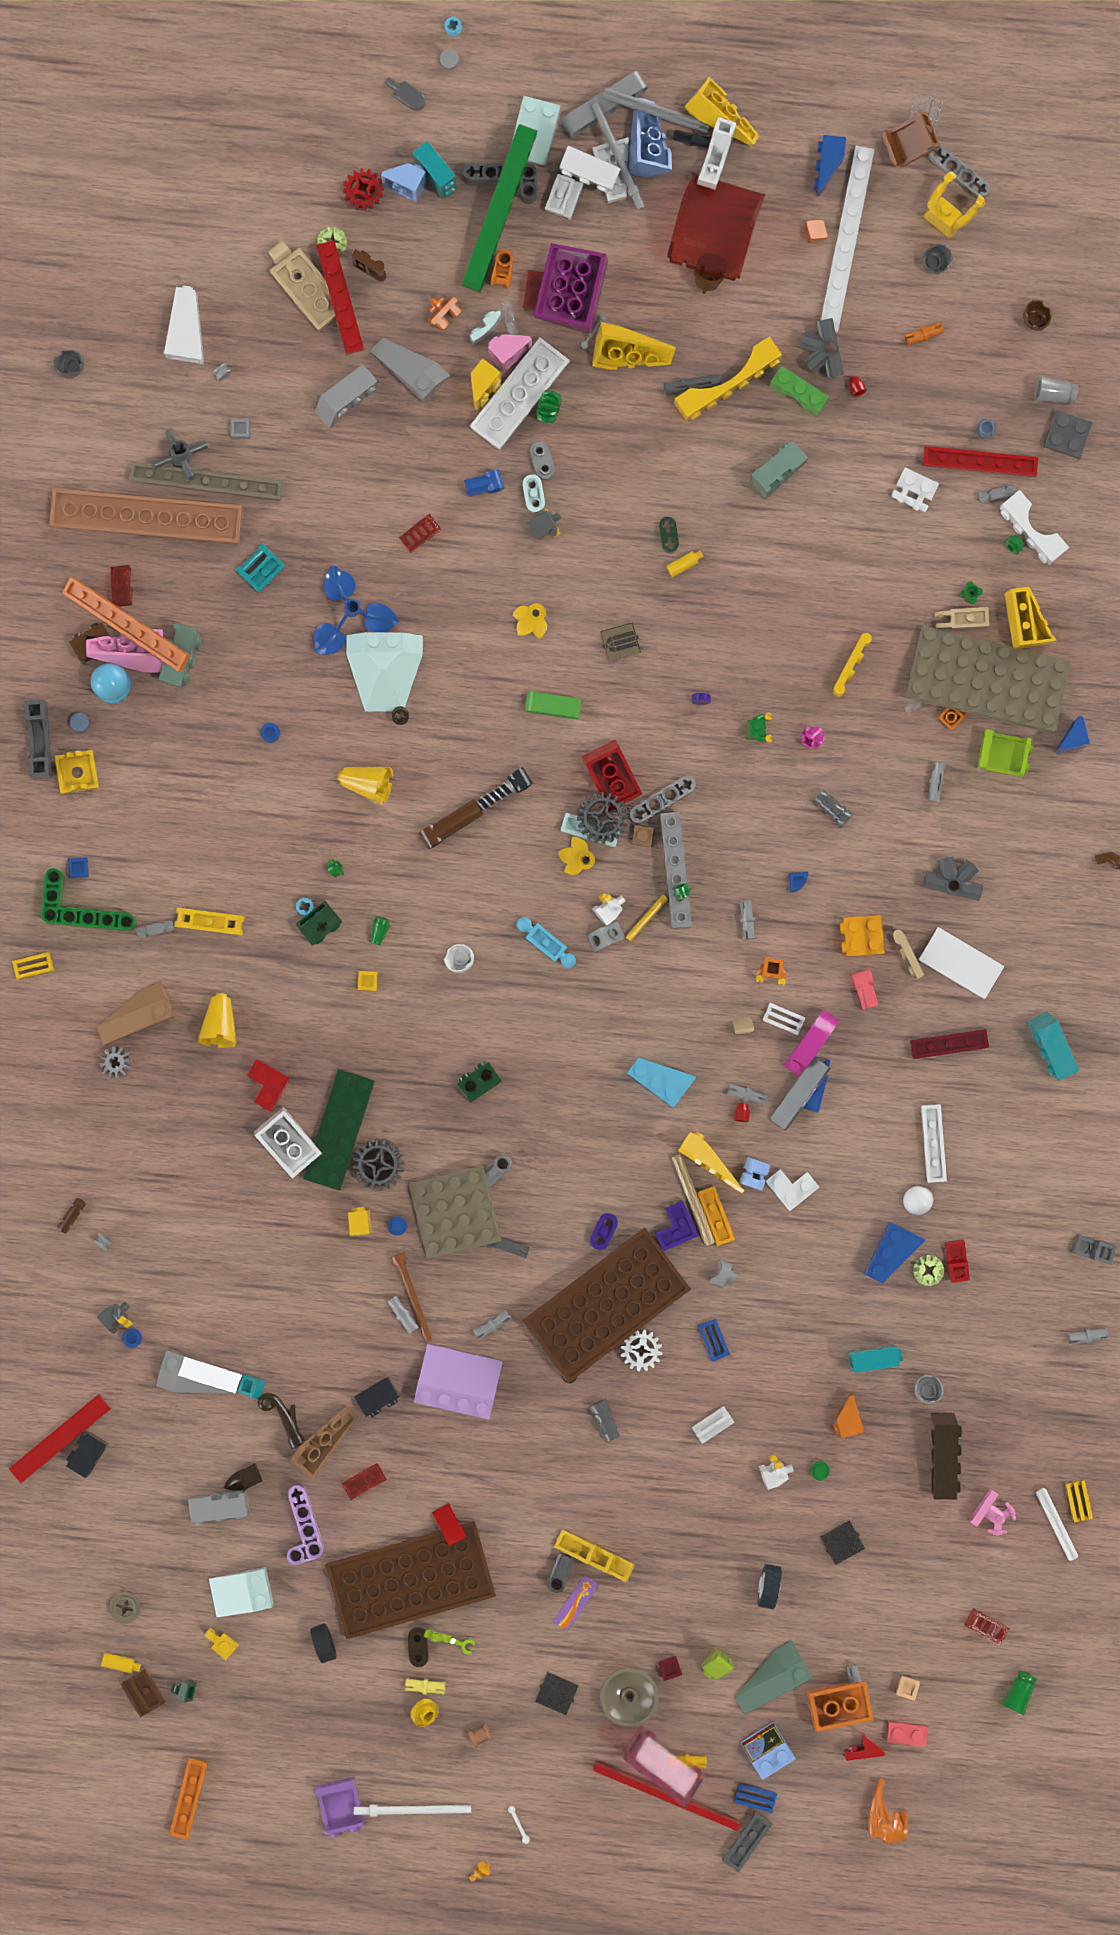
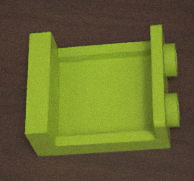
[977,729,1034,778]

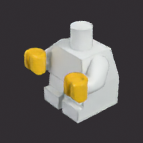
[592,893,625,925]
[759,1454,794,1490]

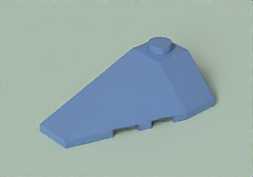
[628,97,672,178]

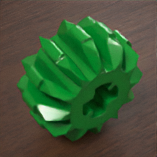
[536,390,562,424]

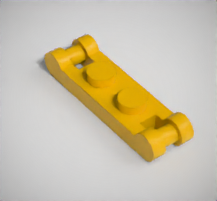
[833,633,872,697]
[174,908,245,936]

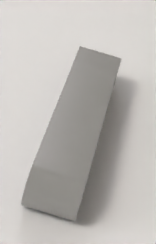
[561,71,648,138]

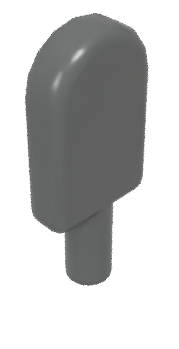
[385,77,426,111]

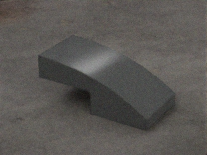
[1071,1234,1117,1265]

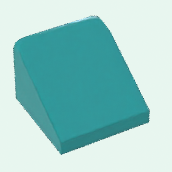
[237,1374,266,1399]

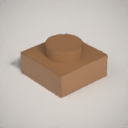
[632,825,654,847]

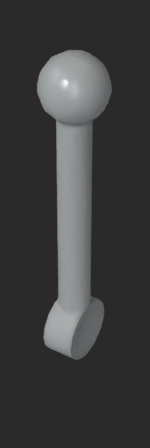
[581,315,605,349]

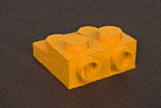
[840,915,885,957]

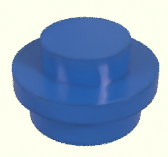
[388,1216,407,1236]
[122,1328,142,1348]

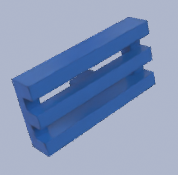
[698,1318,730,1362]
[734,1783,777,1813]

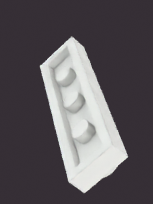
[921,1104,947,1183]

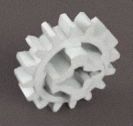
[621,1329,662,1371]

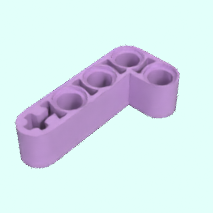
[287,1484,324,1565]

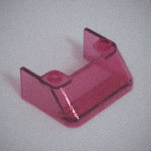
[622,1725,704,1807]

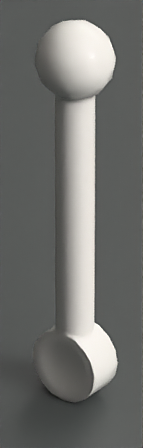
[508,1806,530,1844]

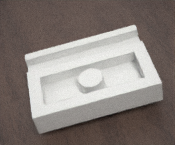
[545,174,584,220]

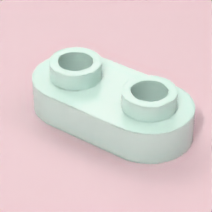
[523,475,545,513]

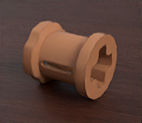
[468,1723,493,1748]

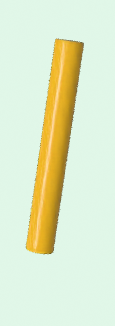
[625,894,668,942]

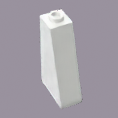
[164,286,204,364]

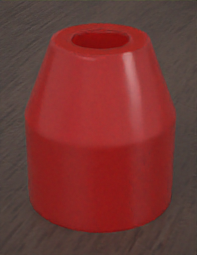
[849,376,867,397]
[734,1103,750,1122]

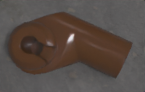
[1095,852,1120,870]

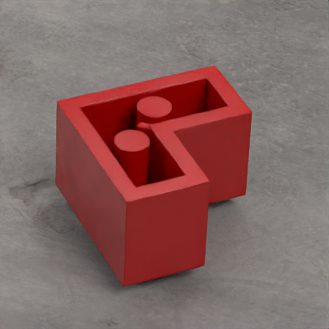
[247,1059,292,1112]

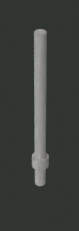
[592,102,644,210]

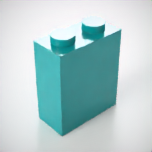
[412,141,457,199]
[848,1345,903,1373]

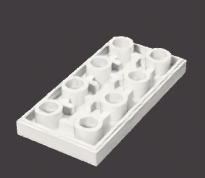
[918,927,1004,999]

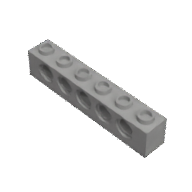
[660,812,692,930]

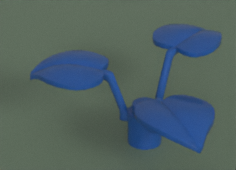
[313,565,399,655]

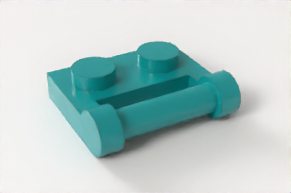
[235,543,286,594]

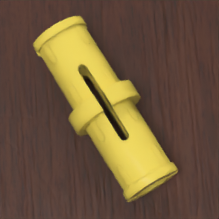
[405,1678,446,1695]

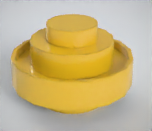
[411,1698,439,1727]

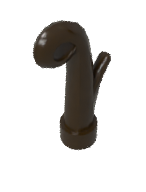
[258,1393,305,1449]

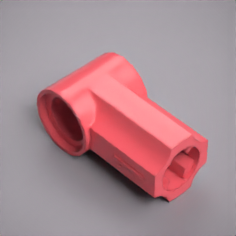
[851,969,878,1010]

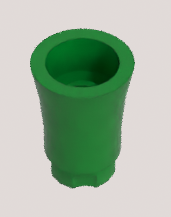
[1000,1670,1037,1716]

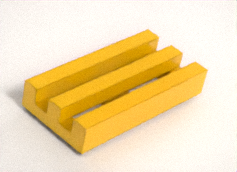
[12,952,55,980]
[1065,1480,1093,1523]

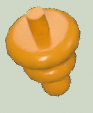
[469,1861,491,1882]

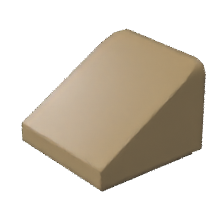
[732,1018,754,1035]

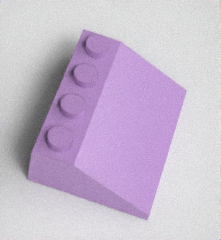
[414,1344,503,1419]

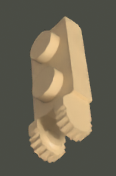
[935,607,990,629]
[893,930,924,979]

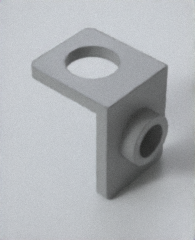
[587,922,625,952]

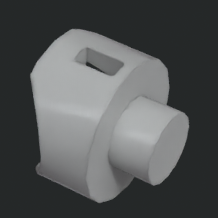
[708,1259,737,1288]

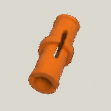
[904,322,944,346]

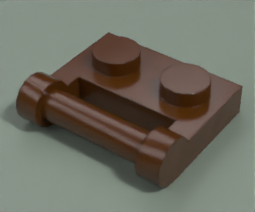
[351,249,386,282]

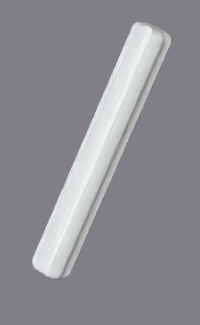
[1036,1488,1078,1561]

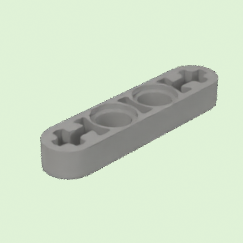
[928,145,990,198]
[630,776,696,824]

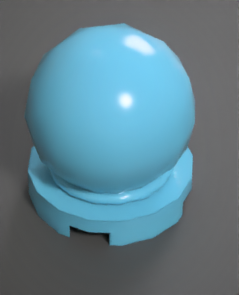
[90,663,132,704]

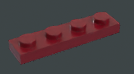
[910,1029,989,1059]

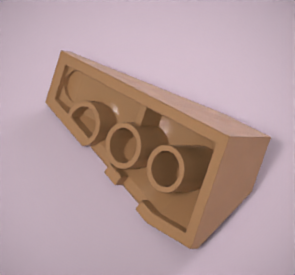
[96,982,175,1045]
[288,1406,358,1480]

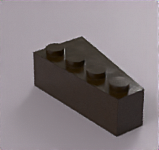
[931,1413,962,1500]

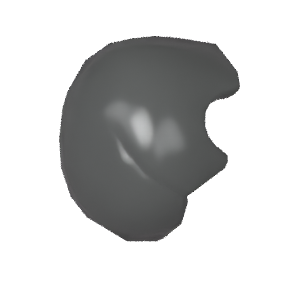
[922,244,953,275]
[53,350,84,379]

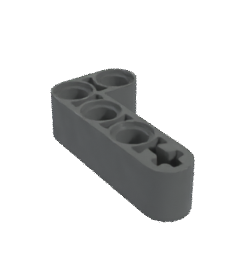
[463,163,537,204]

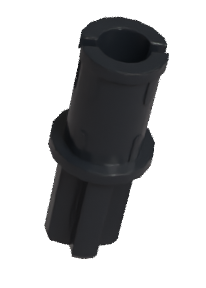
[673,130,711,149]

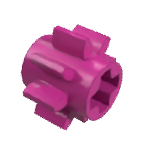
[800,725,825,750]

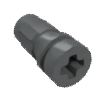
[814,790,853,828]
[589,1399,620,1442]

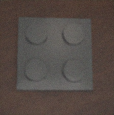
[1044,410,1092,459]

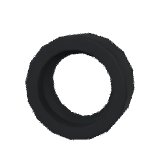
[310,1623,337,1663]

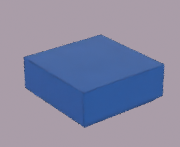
[68,858,89,878]

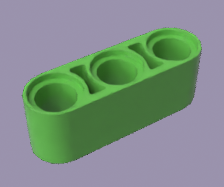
[524,691,582,720]

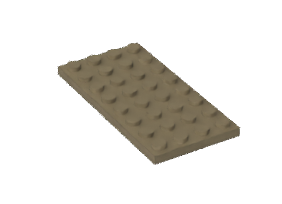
[905,625,1070,734]

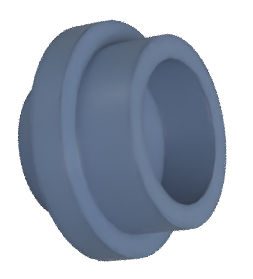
[977,419,996,438]

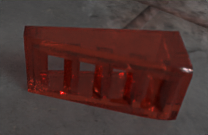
[399,513,441,553]
[965,1608,1010,1645]

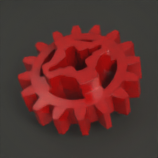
[343,168,384,211]

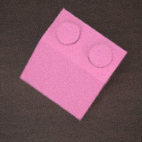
[488,334,532,373]

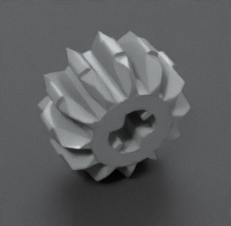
[99,1047,133,1079]

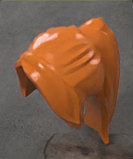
[869,1778,908,1844]

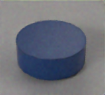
[261,723,280,743]

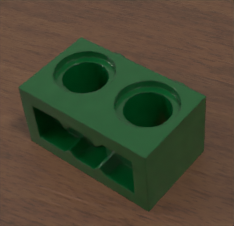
[457,1061,502,1103]

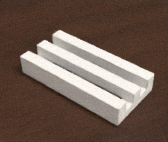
[762,1003,805,1036]

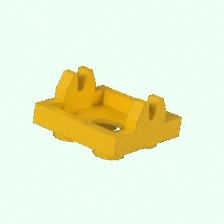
[55,750,99,794]

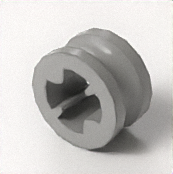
[212,363,232,382]
[93,1233,112,1251]

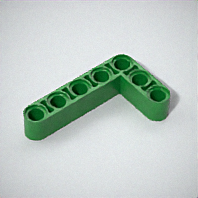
[41,868,137,931]

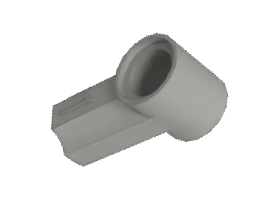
[484,1155,512,1188]

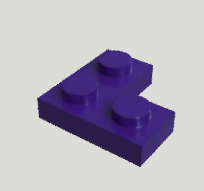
[655,1201,698,1251]

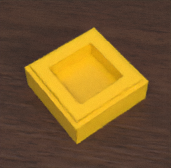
[357,971,378,991]

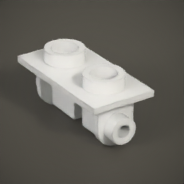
[692,1406,734,1444]

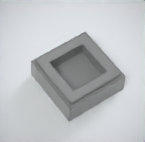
[231,419,250,439]

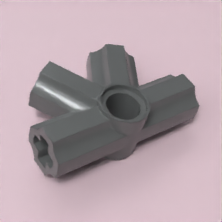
[801,318,844,378]
[923,856,983,901]

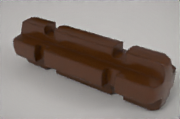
[57,1198,86,1234]

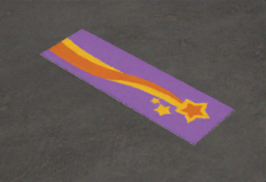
[553,1575,599,1631]

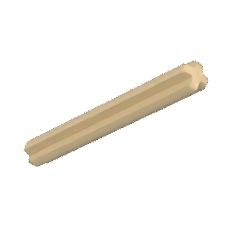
[672,1154,715,1246]

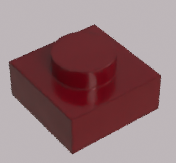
[658,1656,682,1681]

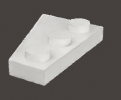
[592,137,629,203]

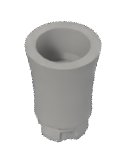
[1035,375,1078,403]

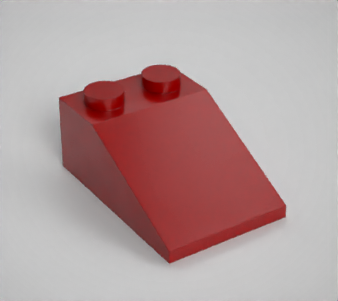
[581,739,643,811]

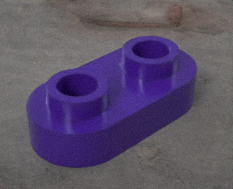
[590,1213,618,1250]

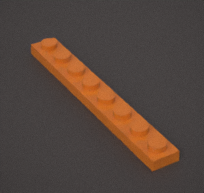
[62,577,190,672]

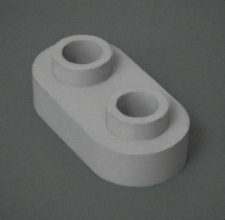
[530,442,555,480]

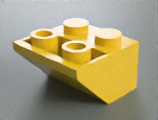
[471,358,502,411]

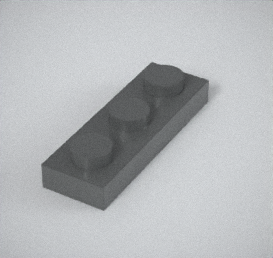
[723,1812,772,1873]

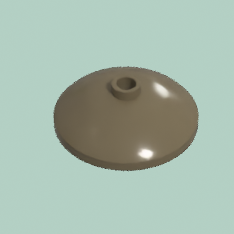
[600,1667,659,1727]

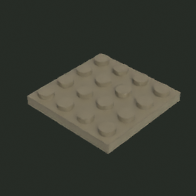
[409,1166,501,1259]

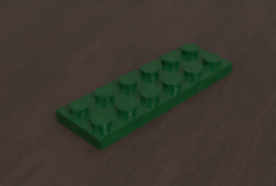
[304,1069,375,1191]

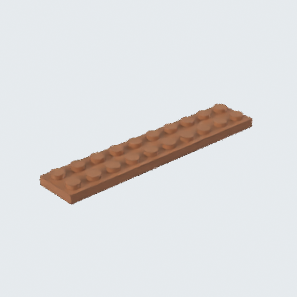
[49,488,243,544]

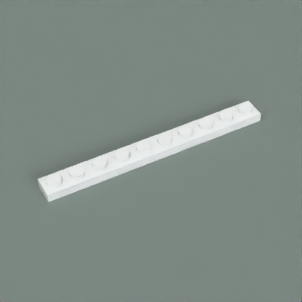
[821,146,874,334]

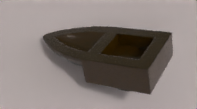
[224,1463,263,1491]

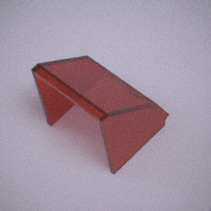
[667,173,765,282]

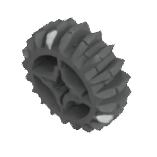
[577,792,629,844]
[352,1139,405,1191]

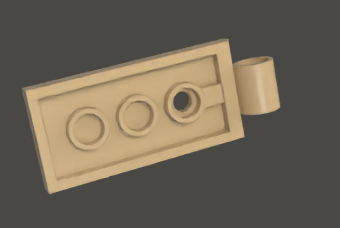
[267,241,336,332]

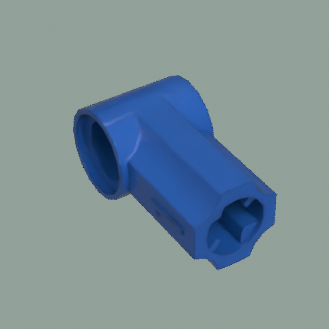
[464,470,505,497]

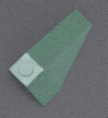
[735,1640,813,1714]

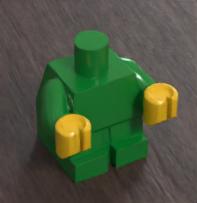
[746,713,772,743]

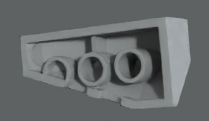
[370,338,451,403]
[156,1349,242,1393]

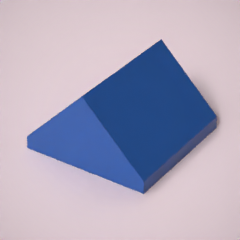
[1054,715,1090,754]

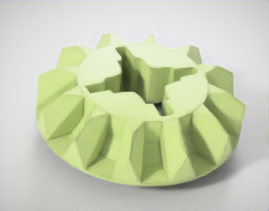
[317,227,347,255]
[913,1255,944,1286]

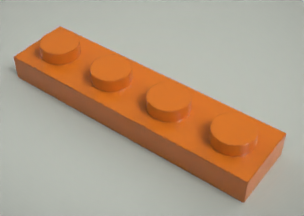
[169,1757,208,1840]

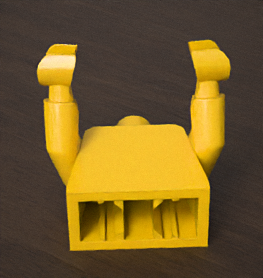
[922,172,985,239]

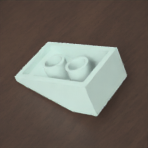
[513,96,560,166]
[209,1567,274,1617]

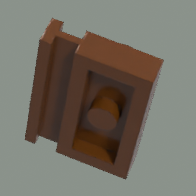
[121,1668,165,1718]

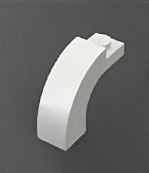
[697,117,736,190]

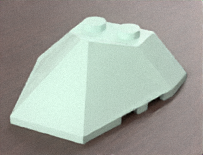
[346,632,423,712]

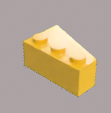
[1004,587,1057,649]

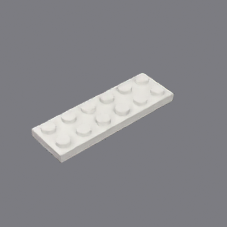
[470,338,570,451]

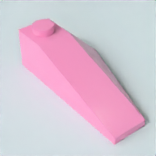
[86,629,163,673]

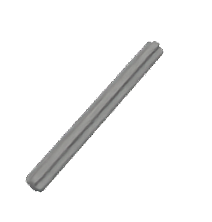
[602,88,710,133]

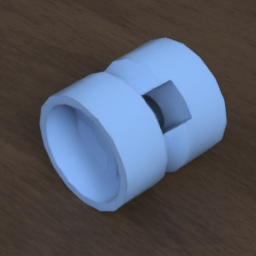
[739,1157,771,1191]

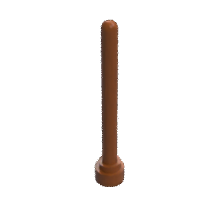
[390,1252,432,1342]

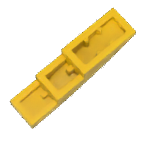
[554,1529,635,1582]

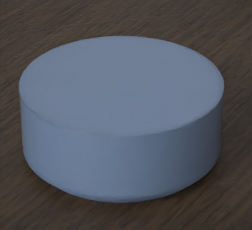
[70,713,90,732]

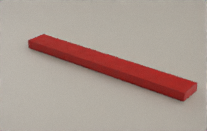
[593,1760,740,1831]

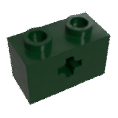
[296,900,342,946]

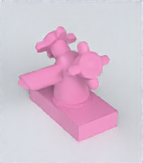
[968,1488,1016,1536]

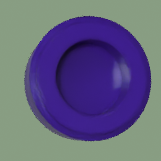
[692,693,711,705]

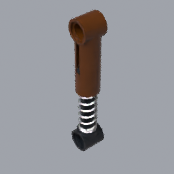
[418,767,533,850]

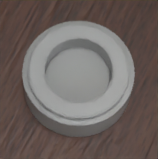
[440,50,459,70]

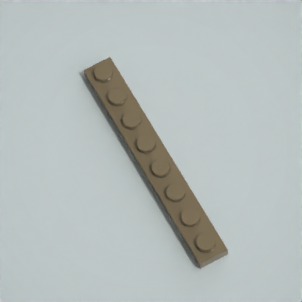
[129,462,283,501]

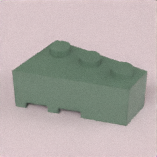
[750,441,808,499]
[159,623,202,689]

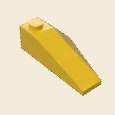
[592,322,676,370]

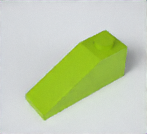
[701,1647,734,1680]

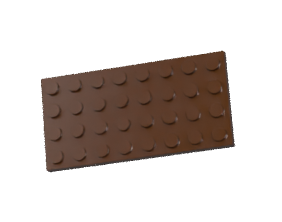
[522,1227,691,1383]
[325,1521,496,1640]

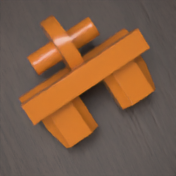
[427,296,462,330]

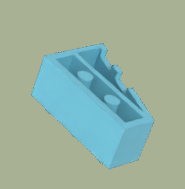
[627,1058,696,1108]

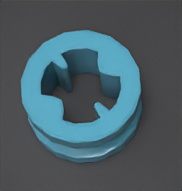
[444,17,462,36]
[296,898,314,916]

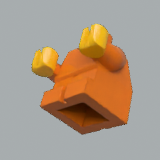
[756,957,786,986]

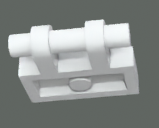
[891,468,939,512]

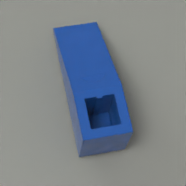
[814,135,846,196]

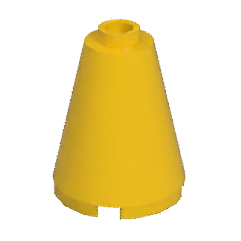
[338,767,393,805]
[198,993,237,1048]

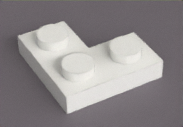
[765,1169,819,1211]

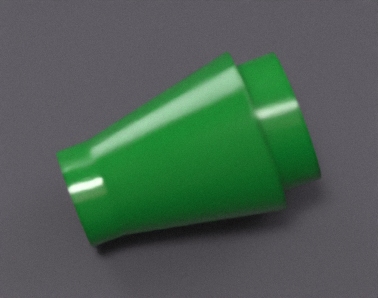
[370,916,391,946]

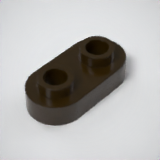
[408,1627,429,1667]

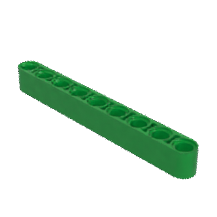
[462,124,538,292]

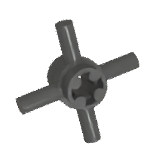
[152,430,208,480]

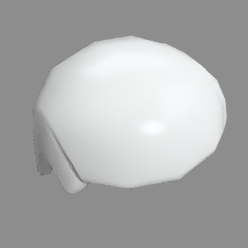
[444,944,474,973]
[903,1185,934,1216]

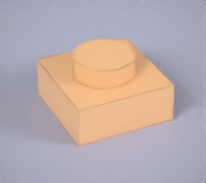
[896,1675,920,1701]

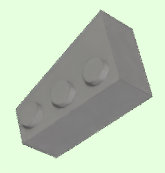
[315,365,378,429]
[188,1489,251,1525]

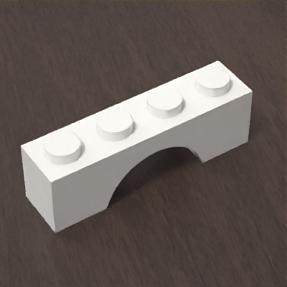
[1000,490,1069,565]

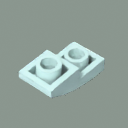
[470,310,501,346]

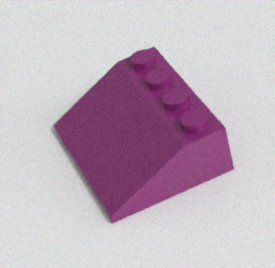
[534,243,609,333]

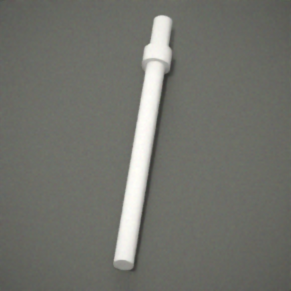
[354,1805,471,1817]

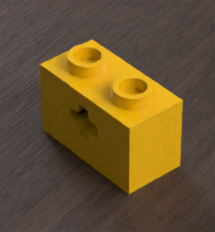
[348,1207,372,1236]

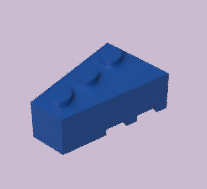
[864,1222,925,1283]

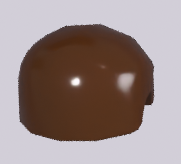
[1023,300,1052,331]

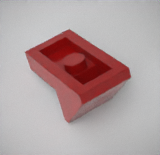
[844,1732,885,1761]

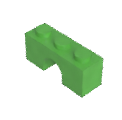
[770,366,829,417]

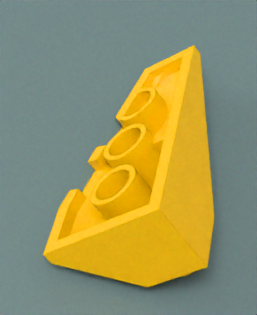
[685,77,759,146]
[677,1130,744,1194]

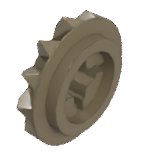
[110,1592,141,1624]

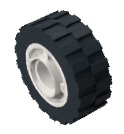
[757,1564,782,1610]

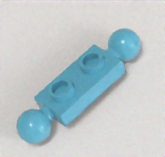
[516,917,576,968]

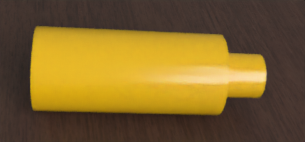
[666,550,704,578]
[101,1653,141,1674]

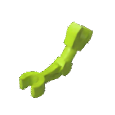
[424,1629,475,1655]

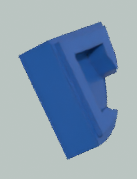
[788,872,808,893]

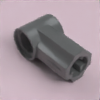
[548,1553,574,1593]

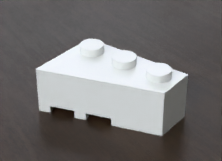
[559,146,621,193]

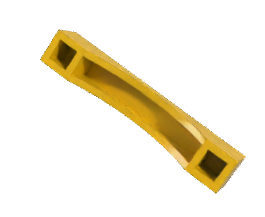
[674,336,782,422]

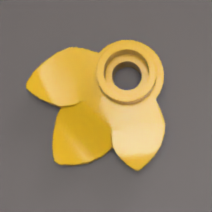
[512,603,547,639]
[558,837,595,875]

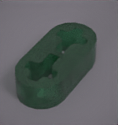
[659,516,679,554]

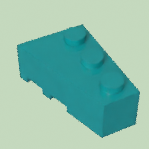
[1027,1012,1079,1081]

